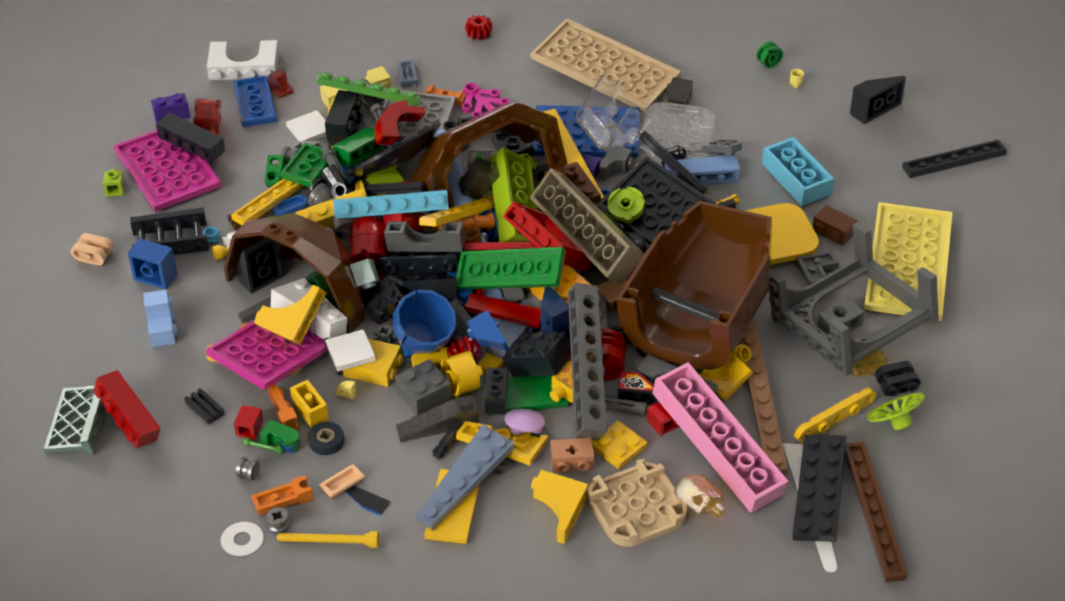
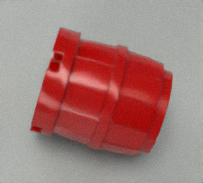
[349,216,387,267]

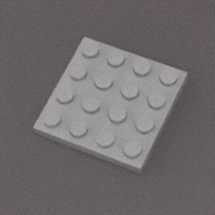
[374,90,456,145]

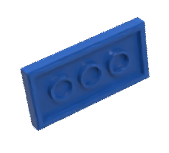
[233,75,277,127]

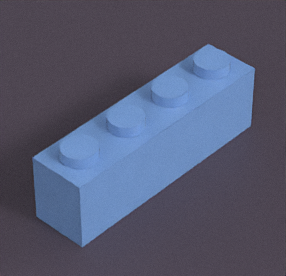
[665,155,740,185]

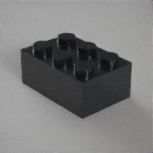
[325,90,363,146]
[502,331,571,377]

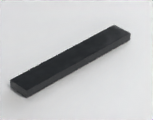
[902,140,1007,178]

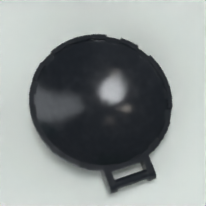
[344,121,441,177]

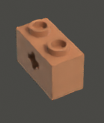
[550,437,594,472]

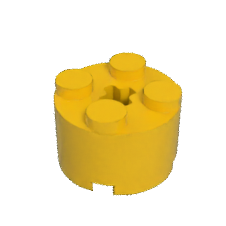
[440,351,483,396]

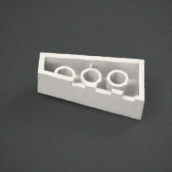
[271,278,347,339]

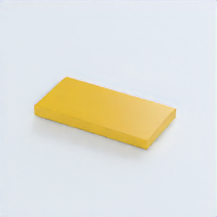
[424,469,480,544]

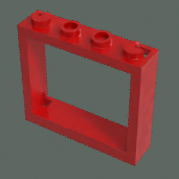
[502,201,593,272]

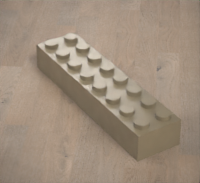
[529,168,644,284]

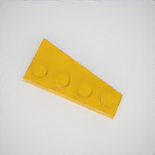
[456,421,548,466]

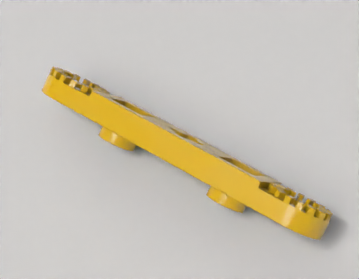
[793,387,877,443]

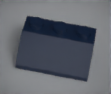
[540,287,570,338]

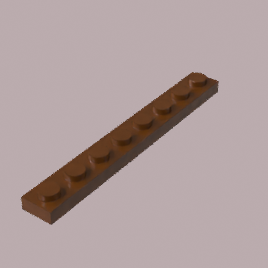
[845,442,907,582]

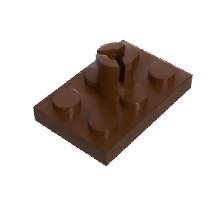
[544,162,601,202]

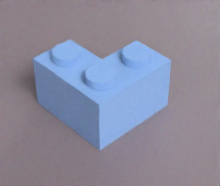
[143,289,178,347]

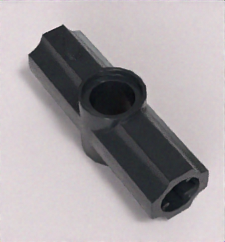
[321,164,354,198]

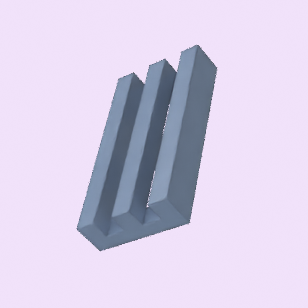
[397,60,418,87]

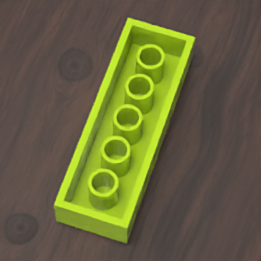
[489,147,537,242]

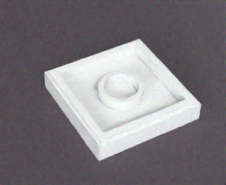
[286,110,326,141]
[326,329,376,372]

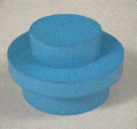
[202,227,221,243]

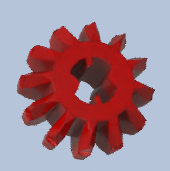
[465,14,493,40]
[447,336,481,363]

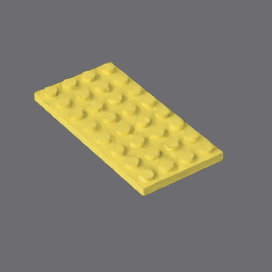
[864,202,953,321]

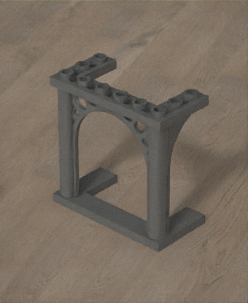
[769,222,939,376]

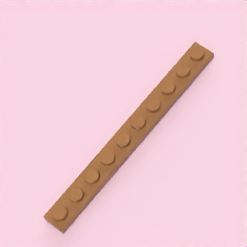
[739,320,788,475]

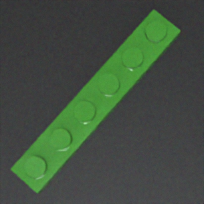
[316,72,421,106]

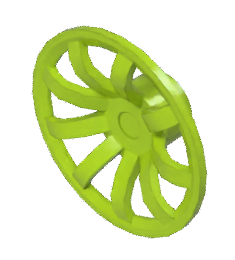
[867,393,925,430]

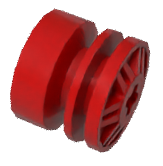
[588,328,626,381]

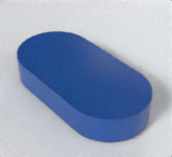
[273,195,309,216]

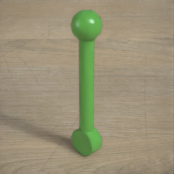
[243,438,283,454]

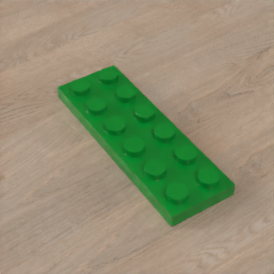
[456,247,566,290]

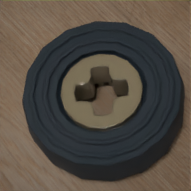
[307,422,345,455]

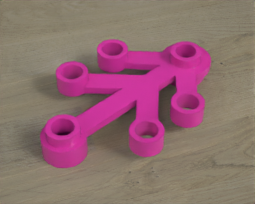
[462,83,510,117]

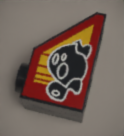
[618,371,658,405]

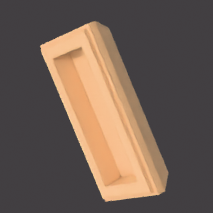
[319,464,365,499]

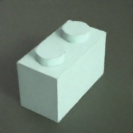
[350,259,380,289]

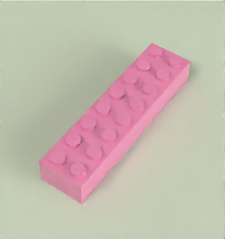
[652,362,789,513]

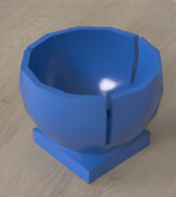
[392,290,456,359]

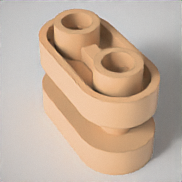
[70,233,114,266]

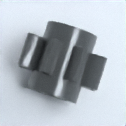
[373,325,397,344]

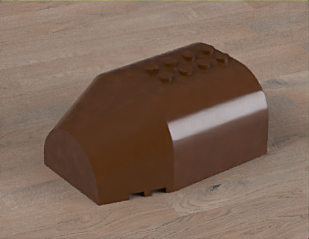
[616,201,772,370]

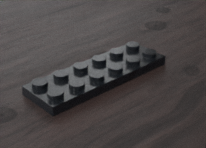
[792,435,847,542]

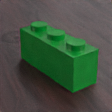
[333,127,384,168]

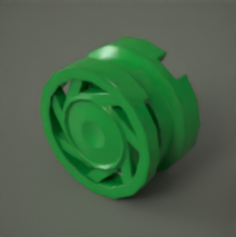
[756,41,783,68]

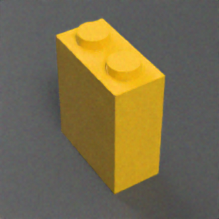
[343,338,404,387]

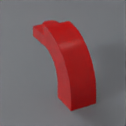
[375,100,426,145]

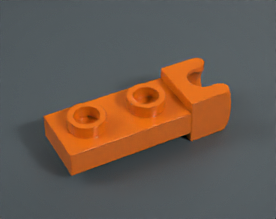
[268,384,299,430]
[251,475,314,516]

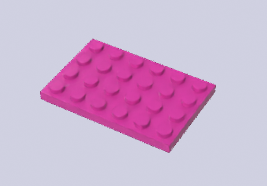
[113,130,222,212]
[206,321,329,390]

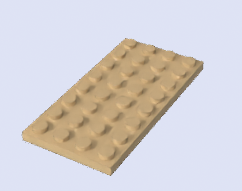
[530,18,681,113]

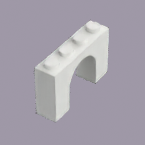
[207,40,279,80]

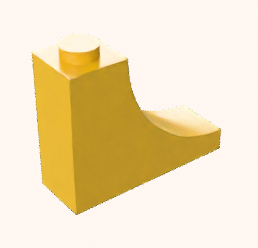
[254,285,326,345]
[531,470,588,544]

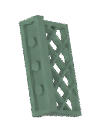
[44,386,107,455]

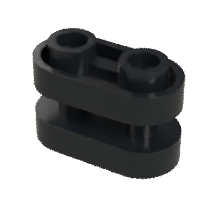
[874,361,921,396]

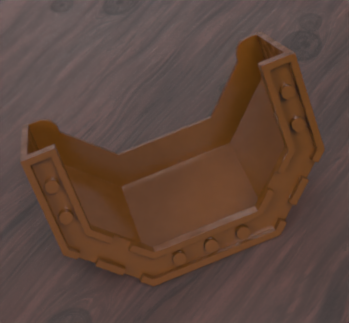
[410,101,567,214]

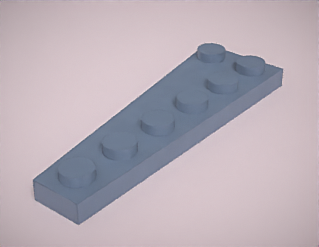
[416,425,515,530]

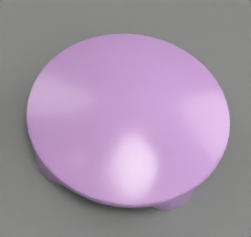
[505,409,545,435]

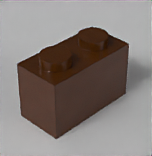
[813,205,857,246]

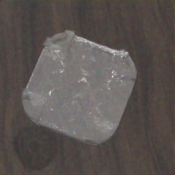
[640,102,715,159]

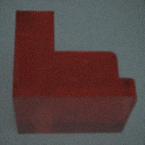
[268,69,294,99]

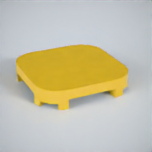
[745,203,819,267]

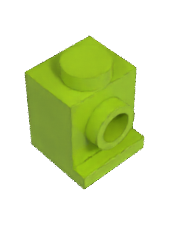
[102,169,124,197]

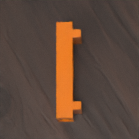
[424,84,466,107]

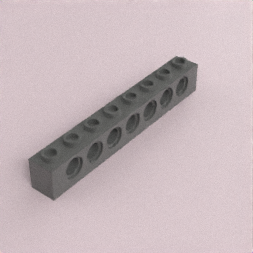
[568,283,608,440]

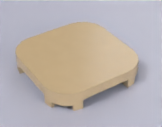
[587,459,687,547]

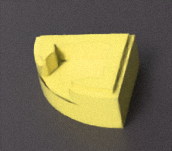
[336,381,357,400]

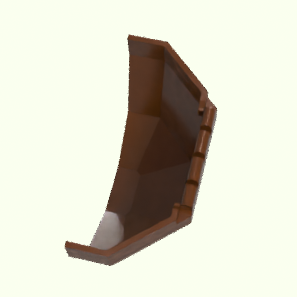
[224,213,365,334]

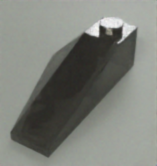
[396,394,479,442]

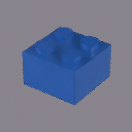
[128,238,178,290]

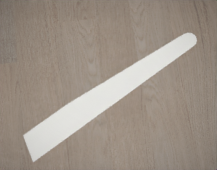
[782,443,837,572]

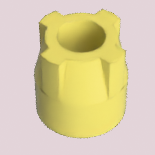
[789,69,804,88]

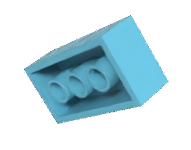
[762,137,834,206]

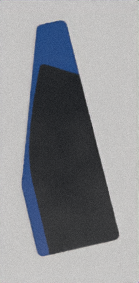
[344,486,391,516]

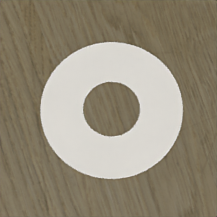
[221,522,263,556]

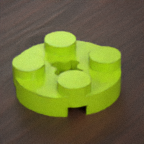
[608,187,645,224]

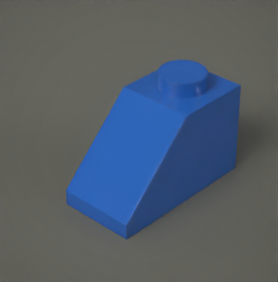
[467,310,509,351]

